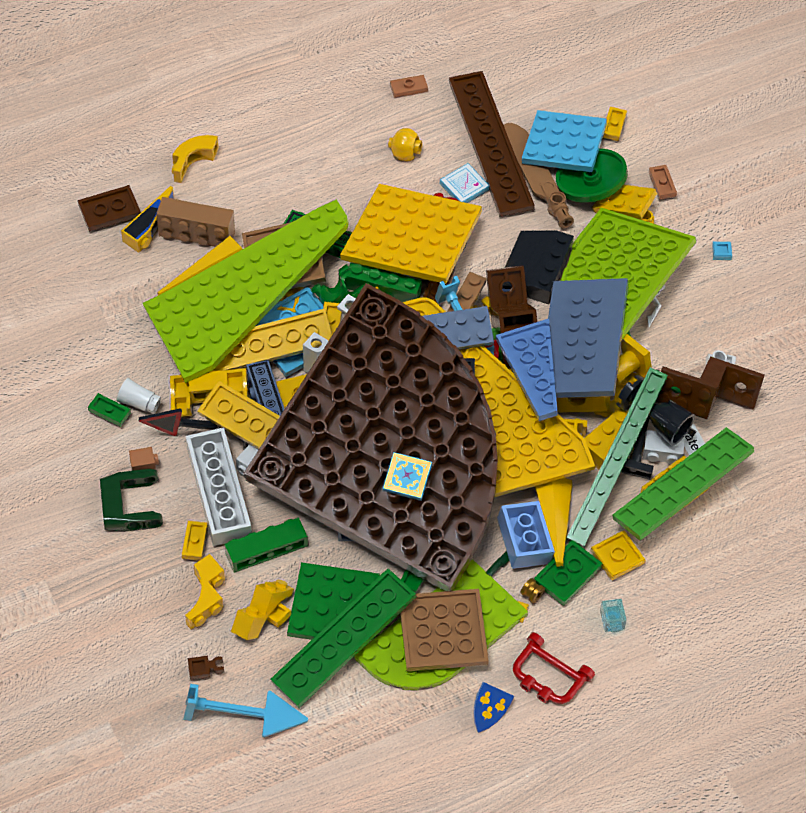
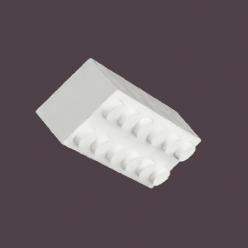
[186,428,252,546]

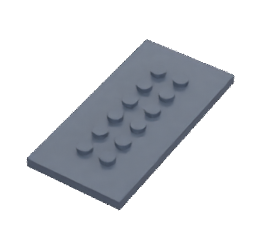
[548,278,628,398]

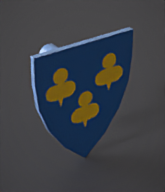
[473,682,514,733]

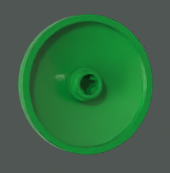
[556,148,628,202]

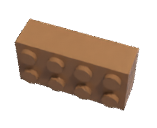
[156,197,235,247]

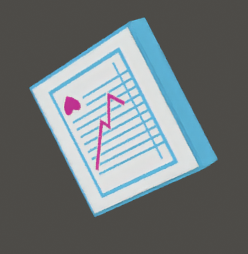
[439,163,489,203]

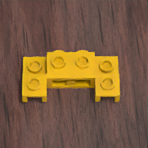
[170,368,249,417]

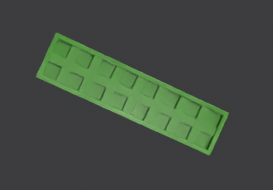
[612,427,754,541]

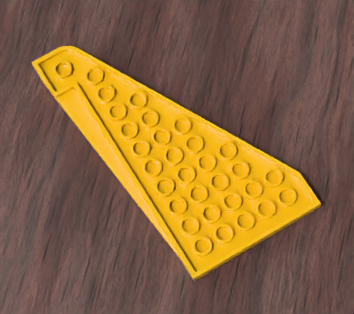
[403,297,595,497]

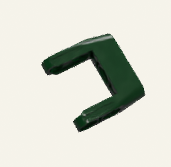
[100,469,163,532]

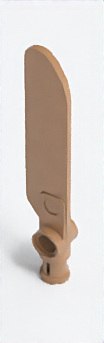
[504,123,574,229]

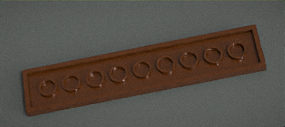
[449,71,535,217]

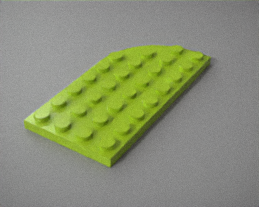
[354,559,528,691]

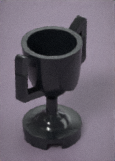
[616,375,697,446]

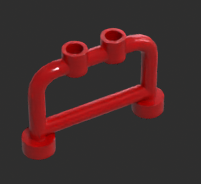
[513,632,595,704]

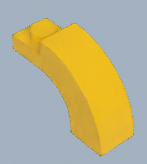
[171,135,219,183]

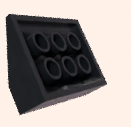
[502,230,574,305]

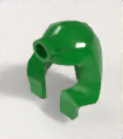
[310,264,370,307]

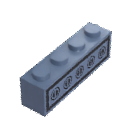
[246,360,284,416]

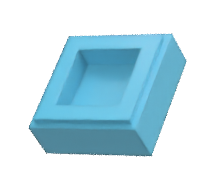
[712,242,732,260]

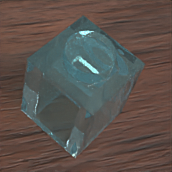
[600,599,626,632]

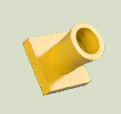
[616,334,652,386]

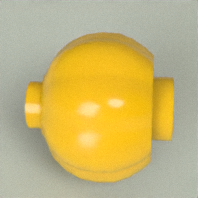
[388,128,422,162]

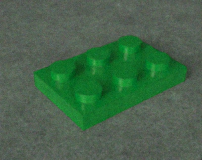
[534,540,603,606]

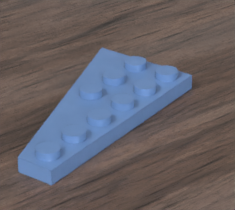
[496,319,557,421]

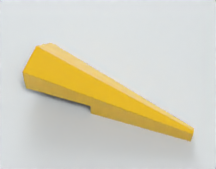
[157,236,242,296]
[534,478,573,567]

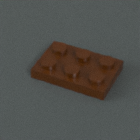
[77,185,141,232]

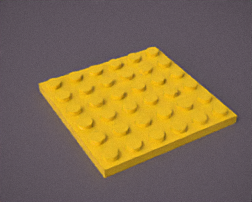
[340,184,482,284]

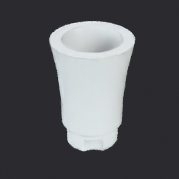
[117,378,161,414]

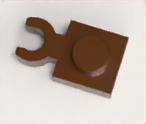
[187,656,224,680]

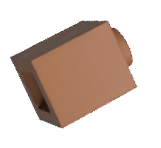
[129,447,159,471]

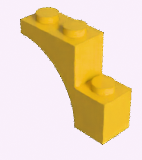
[185,554,225,630]
[231,580,294,640]

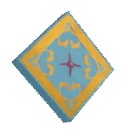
[383,452,432,501]

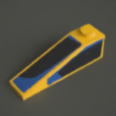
[121,186,174,253]

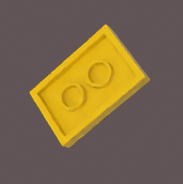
[592,185,657,219]

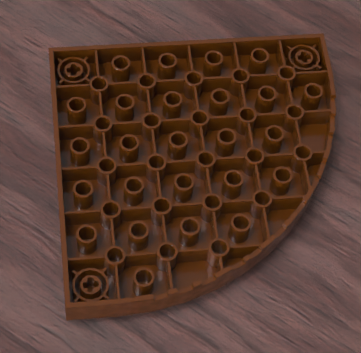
[244,283,498,591]

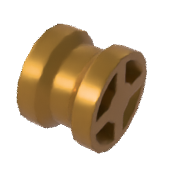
[520,578,545,603]

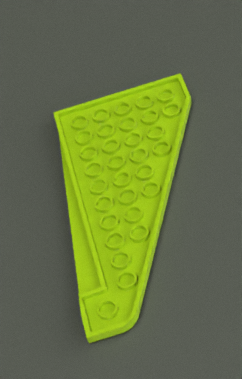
[143,199,349,383]

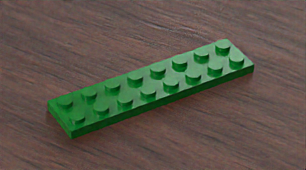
[270,568,417,708]

